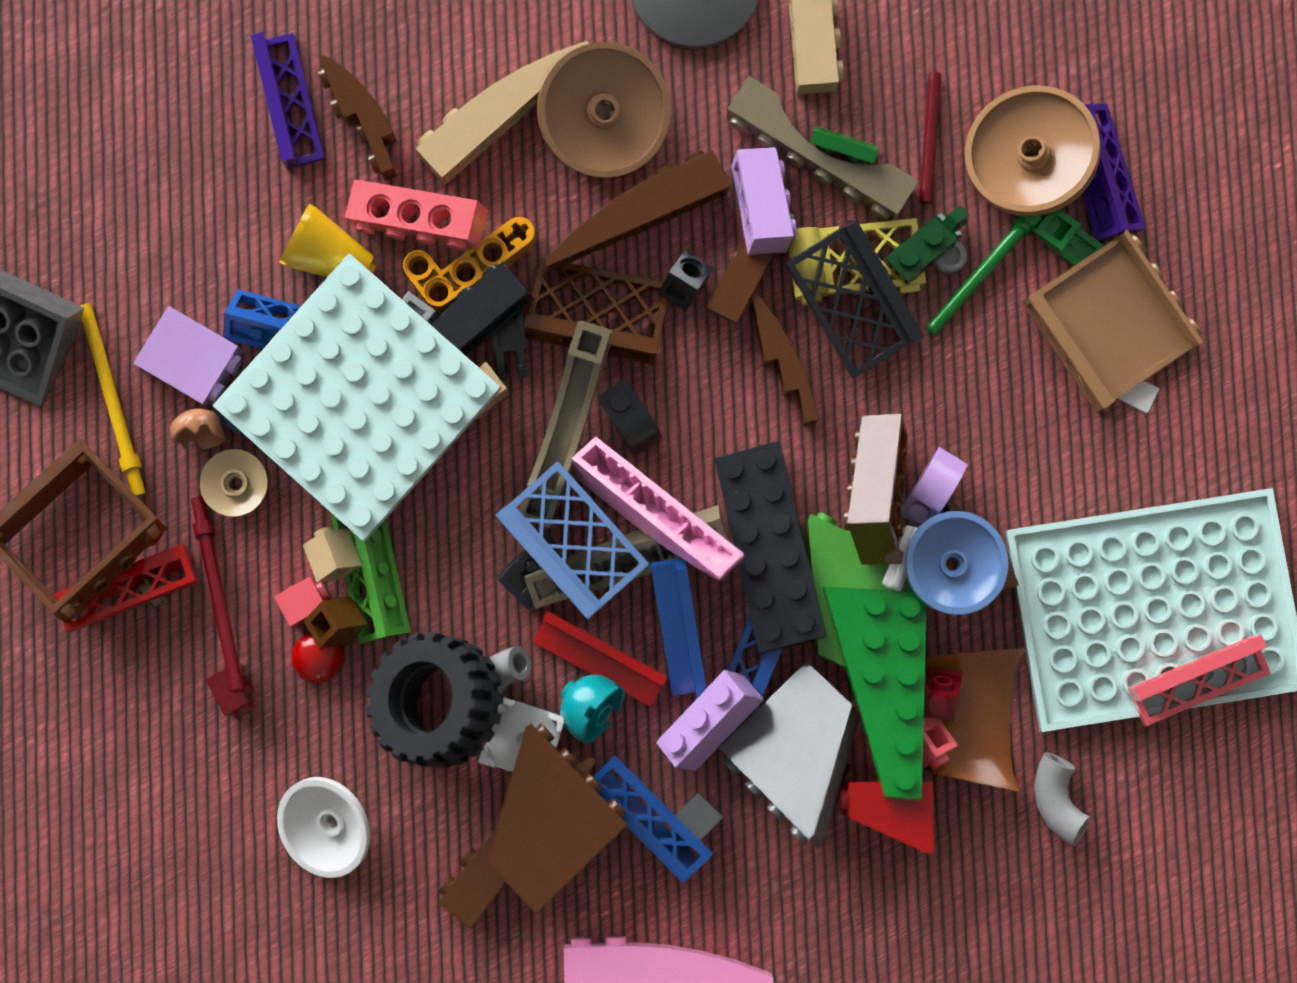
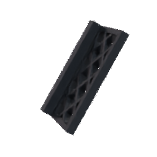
[784,220,925,378]

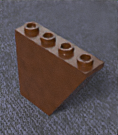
[487,722,627,913]

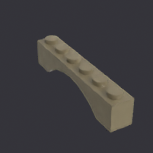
[726,76,919,221]
[519,321,615,528]

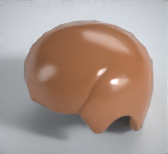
[170,408,225,450]

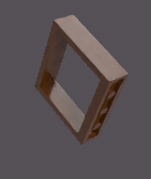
[0,438,168,623]

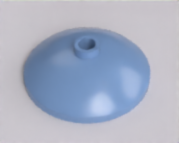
[905,511,1008,615]

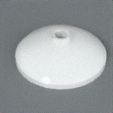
[277,777,370,878]

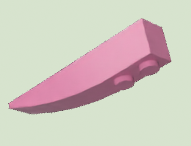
[572,437,744,581]
[564,936,773,983]

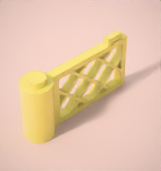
[788,218,926,305]

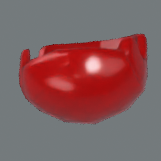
[291,632,346,684]

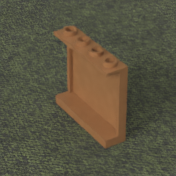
[1021,230,1203,412]

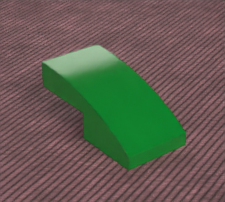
[1034,209,1104,267]

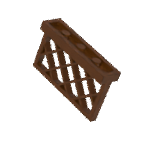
[524,257,668,365]

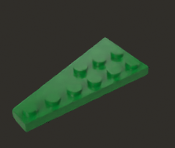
[823,586,927,801]

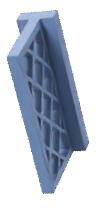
[496,461,649,619]

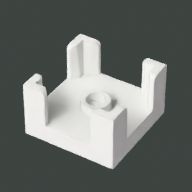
[478,697,564,772]

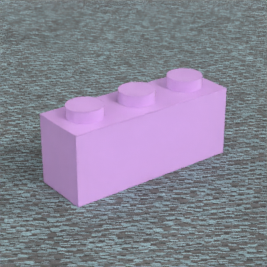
[731,147,797,255]
[656,670,764,771]

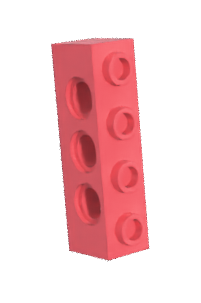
[345,179,488,251]

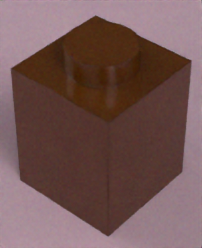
[304,597,367,649]

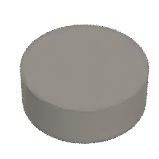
[933,241,967,274]

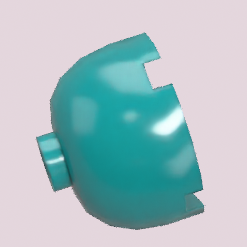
[560,674,625,744]

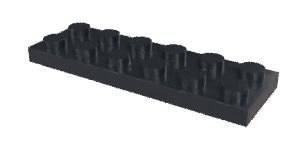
[714,441,828,655]

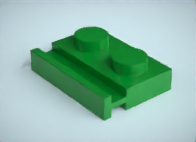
[810,126,879,165]

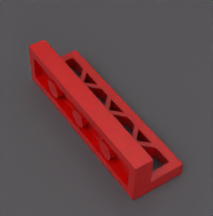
[54,544,198,633]
[532,611,667,707]

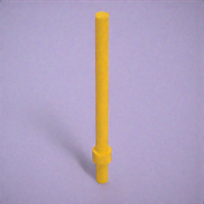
[80,303,146,497]

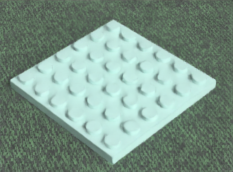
[212,253,502,542]

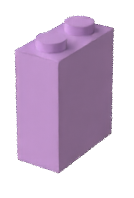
[133,306,244,408]

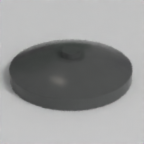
[631,0,759,50]

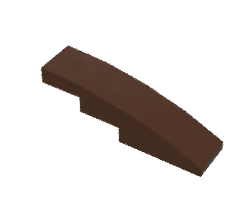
[706,209,797,325]
[751,294,819,426]

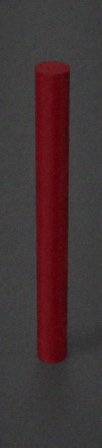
[919,72,942,204]

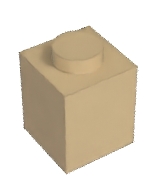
[303,526,362,582]

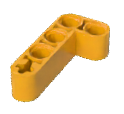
[403,217,536,312]

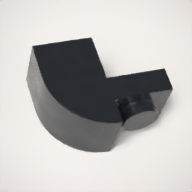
[597,379,662,458]

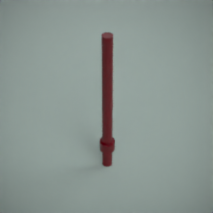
[191,496,245,693]

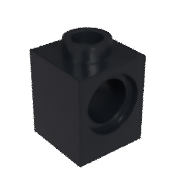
[658,250,713,312]

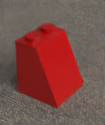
[836,780,934,853]

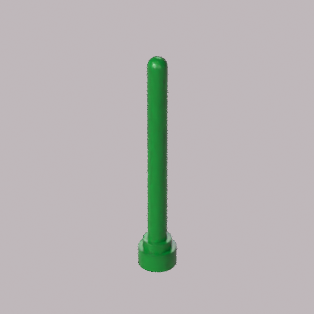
[926,215,1043,335]

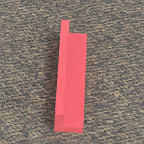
[1128,635,1271,726]

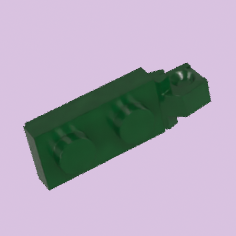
[884,205,969,285]

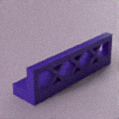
[250,32,325,170]
[1082,104,1146,242]

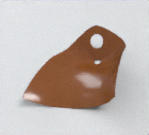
[922,648,1026,792]

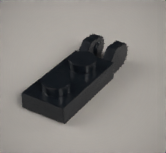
[491,310,528,380]

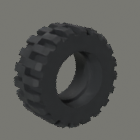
[366,632,503,768]

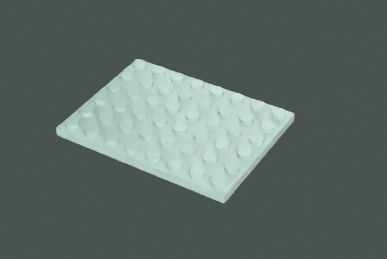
[1004,488,1297,732]

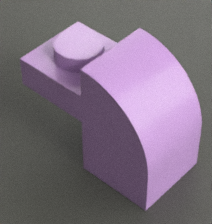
[901,447,968,527]

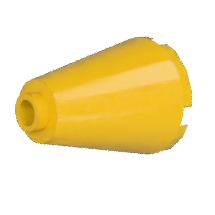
[279,204,377,277]

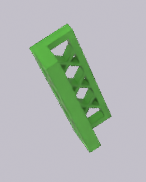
[330,513,411,644]

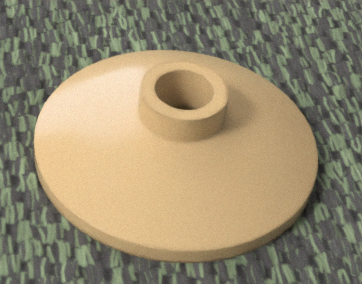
[200,449,268,517]

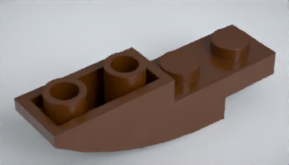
[317,55,397,181]

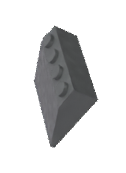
[0,269,85,406]

